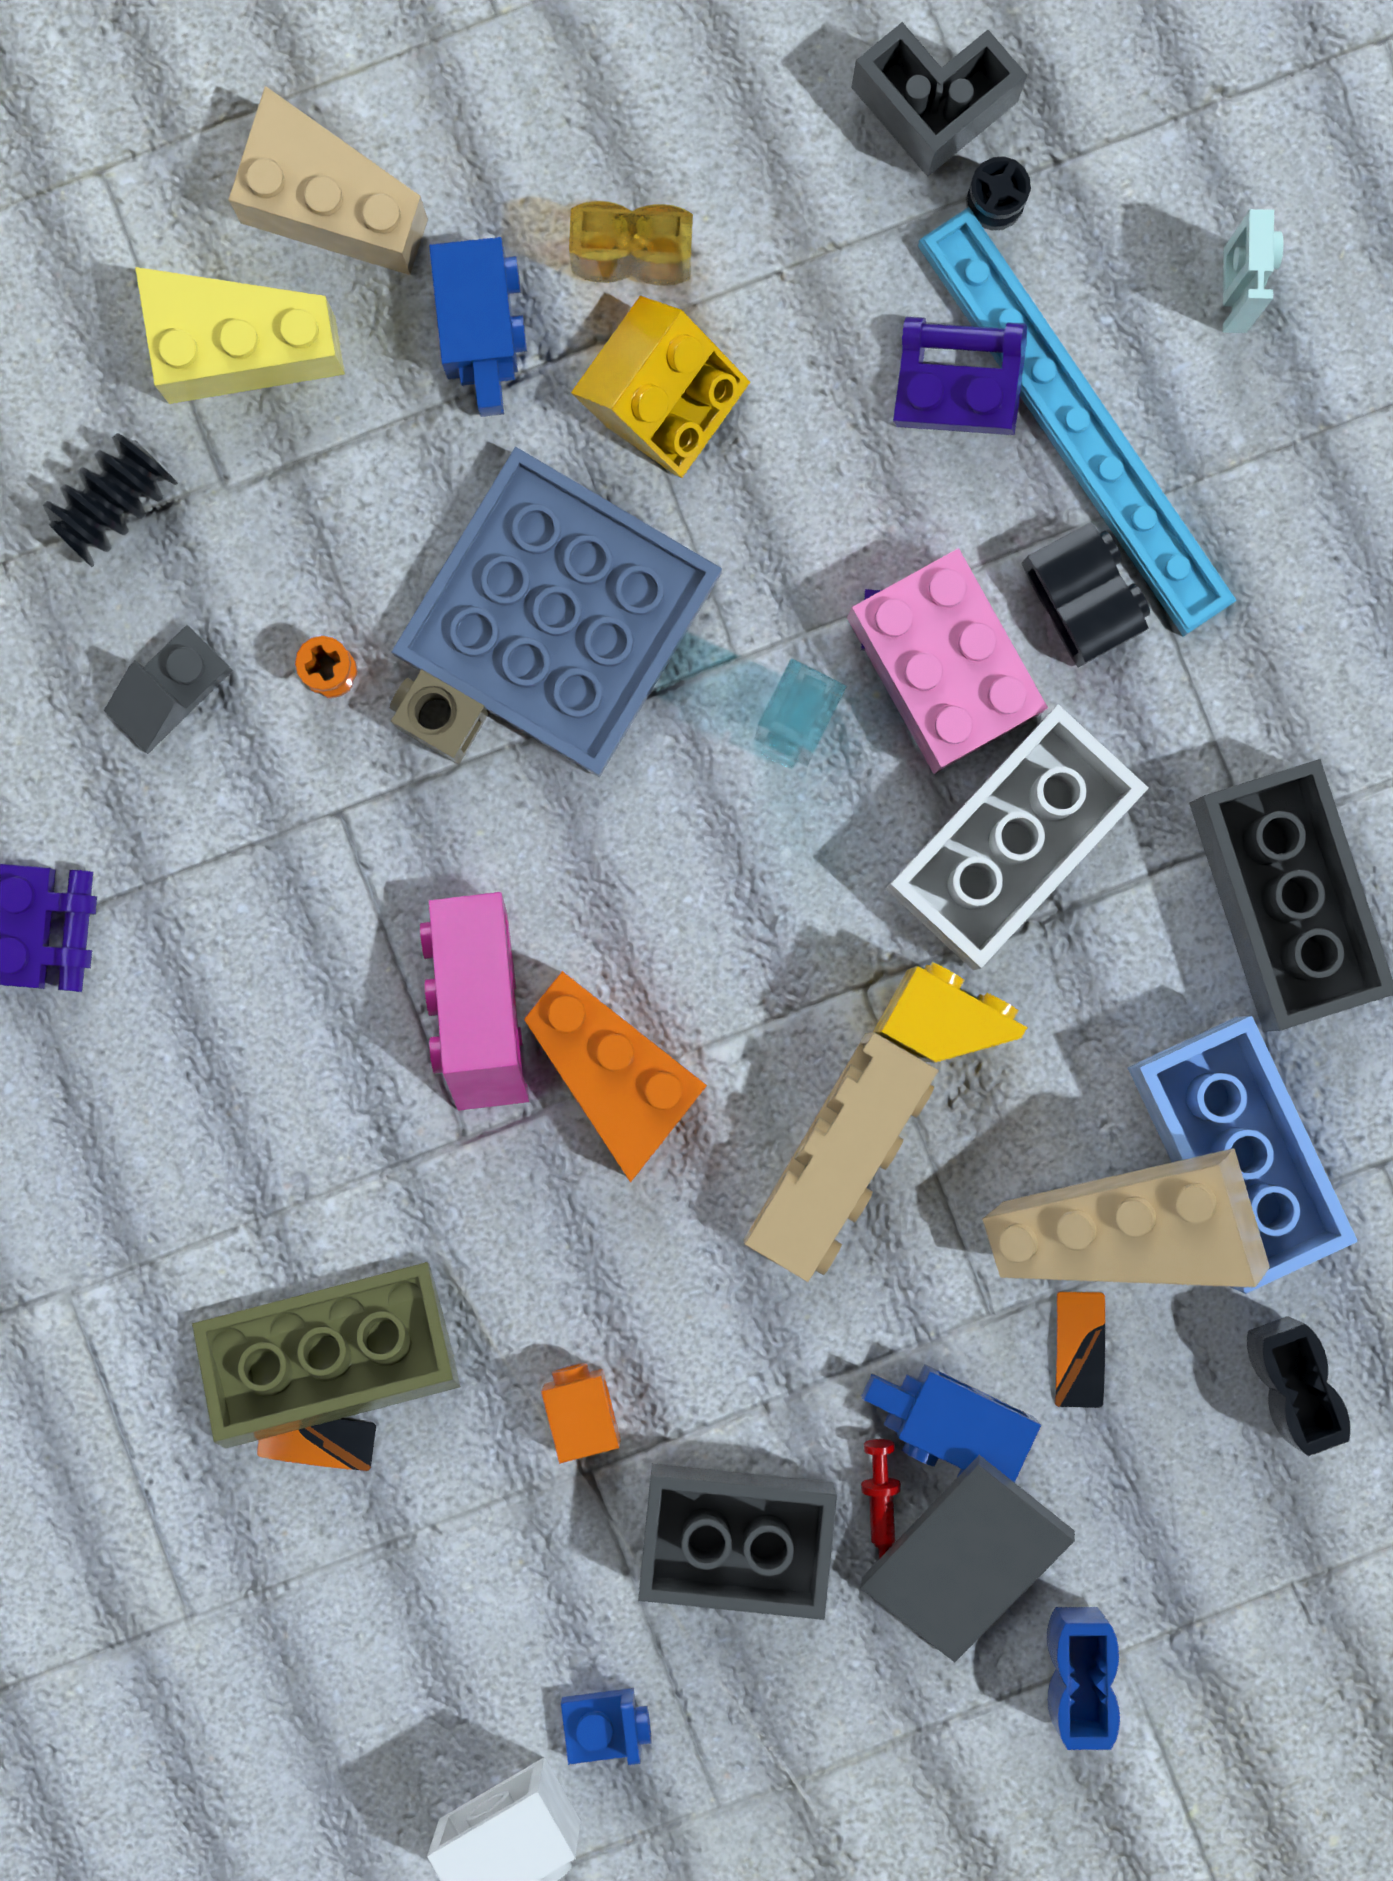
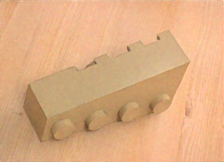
[743,1032,939,1282]

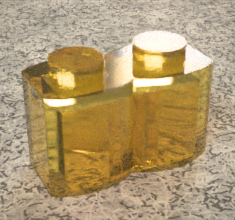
[569,201,693,286]

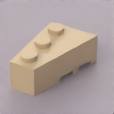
[228,86,428,275]

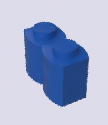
[1047,1607,1120,1750]

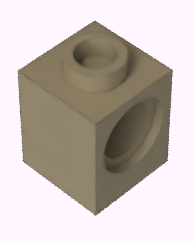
[389,669,489,765]

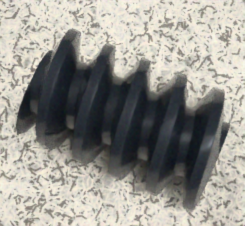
[43,433,178,567]

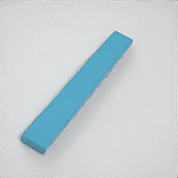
[918,207,1237,637]

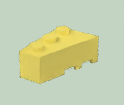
[135,267,345,404]

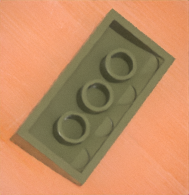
[192,1262,461,1449]

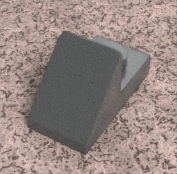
[104,625,233,754]

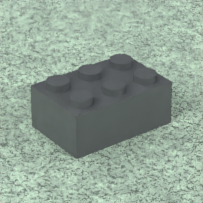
[638,1463,837,1620]

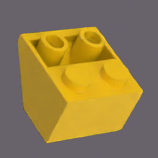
[571,295,750,478]
[873,962,1028,1062]

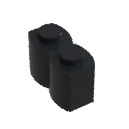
[1022,522,1150,668]
[1247,1316,1351,1456]

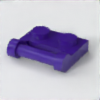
[893,316,1027,435]

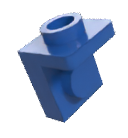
[561,1688,652,1765]

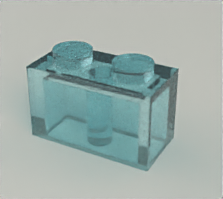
[754,658,847,769]

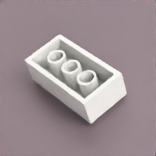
[885,704,1148,971]

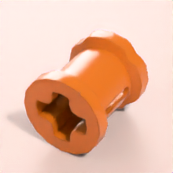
[295,636,358,699]

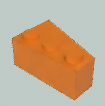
[524,971,707,1183]

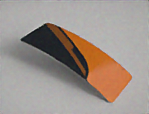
[1055,1292,1105,1408]
[257,1419,376,1471]

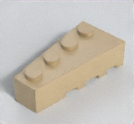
[982,1148,1270,1287]

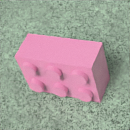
[847,548,1048,774]

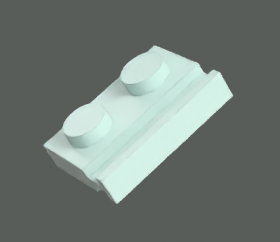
[1223,209,1283,333]

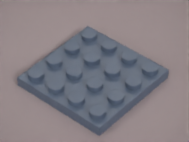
[391,446,722,778]

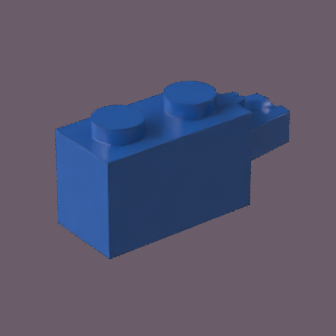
[429,237,527,417]
[861,1364,1041,1483]

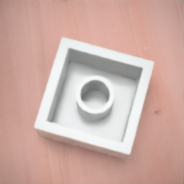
[427,1757,581,1881]

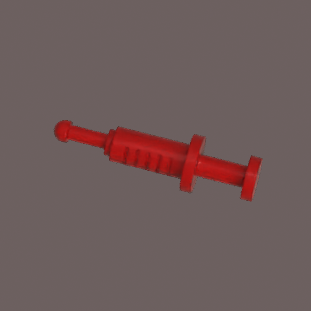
[861,1439,901,1559]

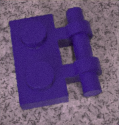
[0,864,97,992]

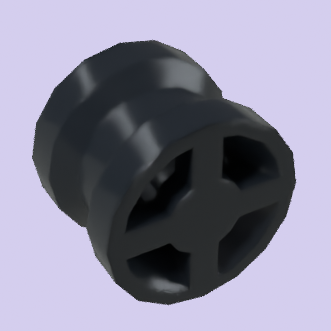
[966,156,1031,231]

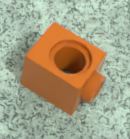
[541,1363,621,1464]

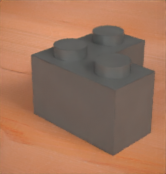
[851,22,1027,177]

